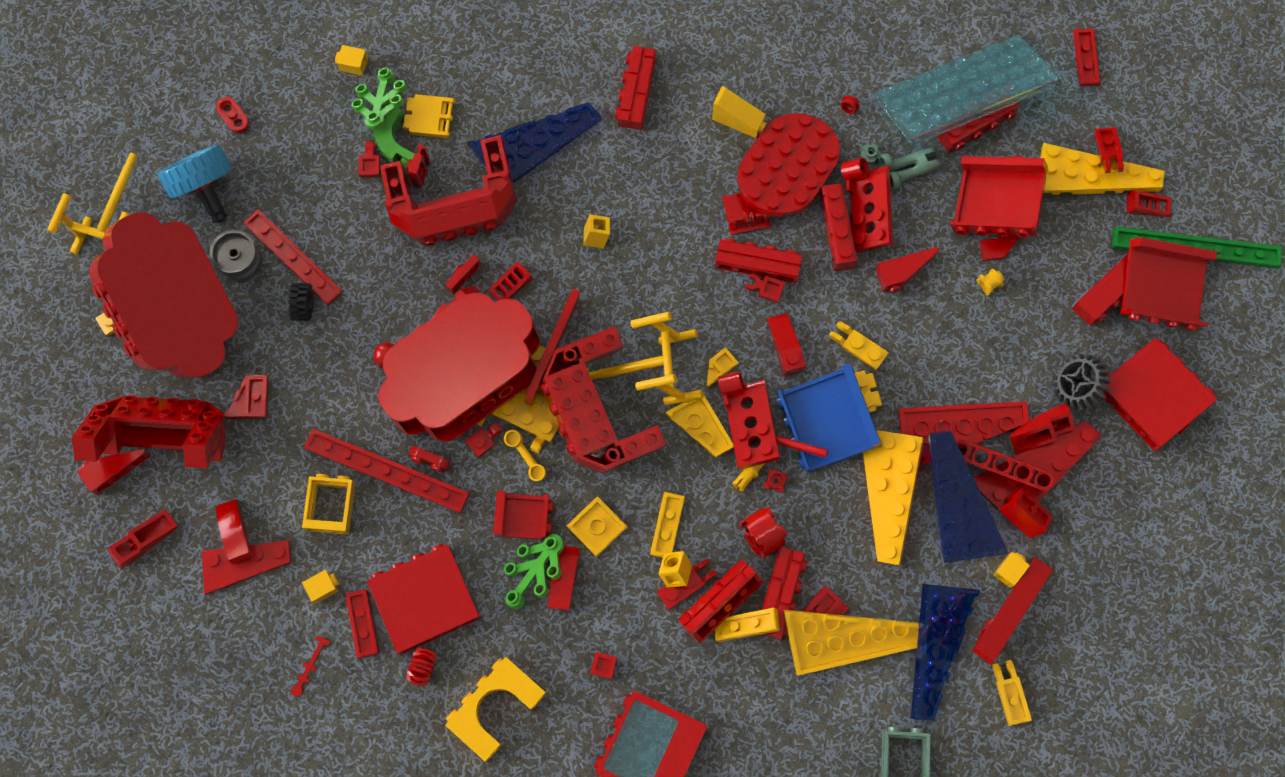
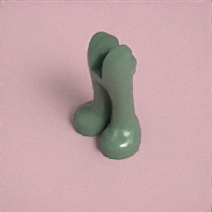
[879,148,941,191]

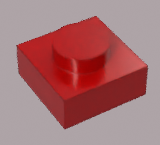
[590,652,617,680]

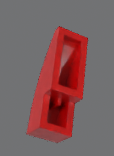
[1009,403,1076,454]
[215,499,253,564]
[108,509,178,570]
[547,546,580,612]

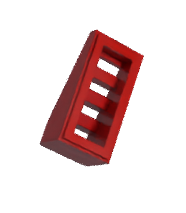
[1127,190,1171,217]
[487,261,532,301]

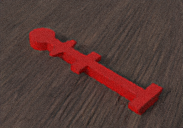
[291,635,331,697]

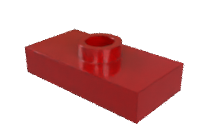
[445,254,481,295]

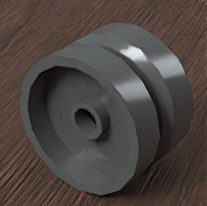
[209,230,262,283]

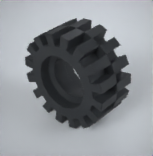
[289,283,314,321]

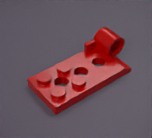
[841,157,893,253]
[718,371,781,470]

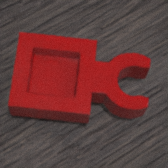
[746,274,785,304]

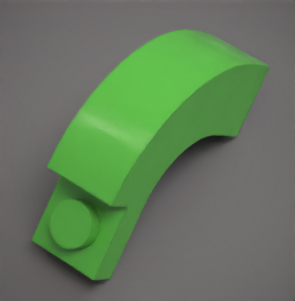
[373,103,414,168]

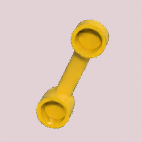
[504,430,547,482]

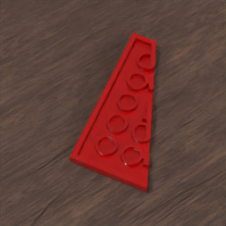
[898,401,1029,467]
[967,421,1102,526]

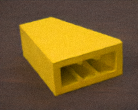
[712,86,767,138]

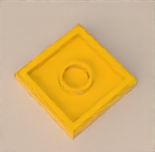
[566,496,628,557]

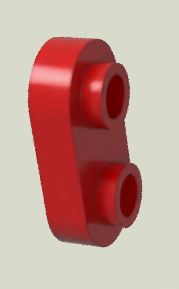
[216,97,249,134]
[408,446,451,473]

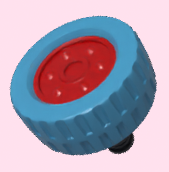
[158,144,232,223]

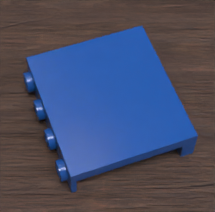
[776,363,882,472]

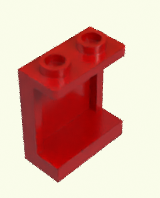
[493,491,554,540]

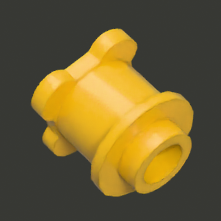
[976,269,1004,296]

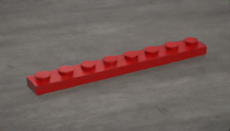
[303,429,470,514]

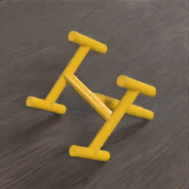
[47,153,138,255]
[589,312,704,406]

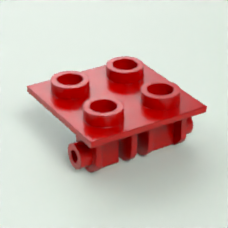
[722,193,771,235]

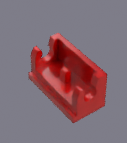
[999,488,1053,539]

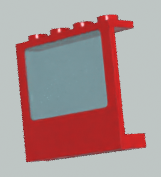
[593,690,707,777]

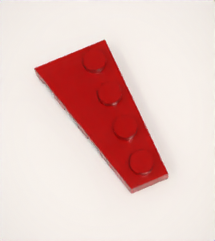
[202,540,291,595]

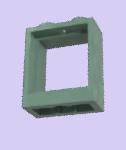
[881,727,930,777]

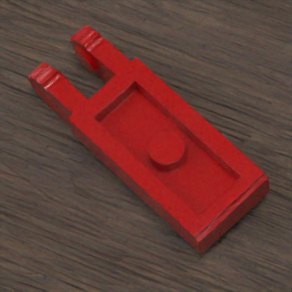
[1094,127,1124,174]
[656,559,718,610]

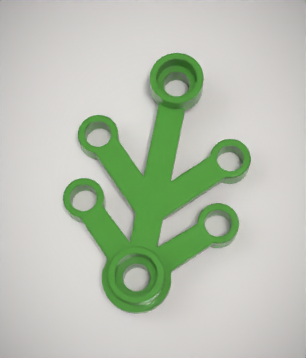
[351,67,407,131]
[504,534,564,610]

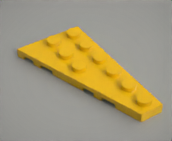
[1040,143,1165,195]
[863,430,924,566]
[783,610,926,676]

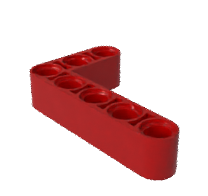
[934,438,1054,500]

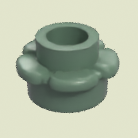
[861,144,881,163]

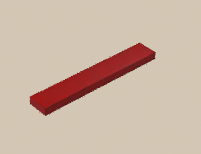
[243,209,343,306]
[525,289,580,407]
[972,557,1053,665]

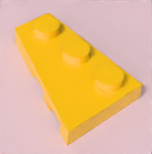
[665,396,734,458]

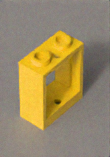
[302,474,356,535]

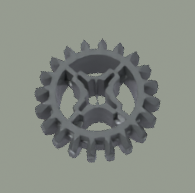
[1052,353,1112,411]

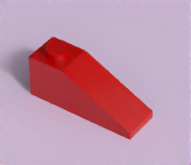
[875,247,939,293]
[767,313,806,377]
[77,449,150,495]

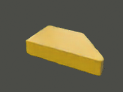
[707,347,739,388]

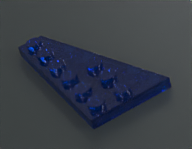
[467,102,601,183]
[928,430,1009,563]
[911,584,980,721]

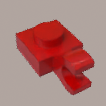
[358,141,381,177]
[465,422,503,458]

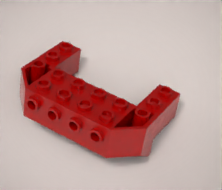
[380,135,518,246]
[541,326,666,474]
[71,395,226,469]

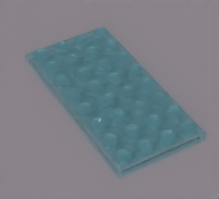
[874,34,1061,146]

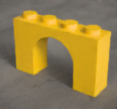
[445,657,547,762]

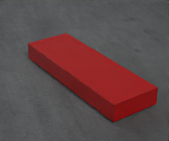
[1073,29,1101,86]
[345,589,379,659]

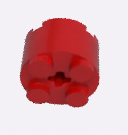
[739,507,787,559]

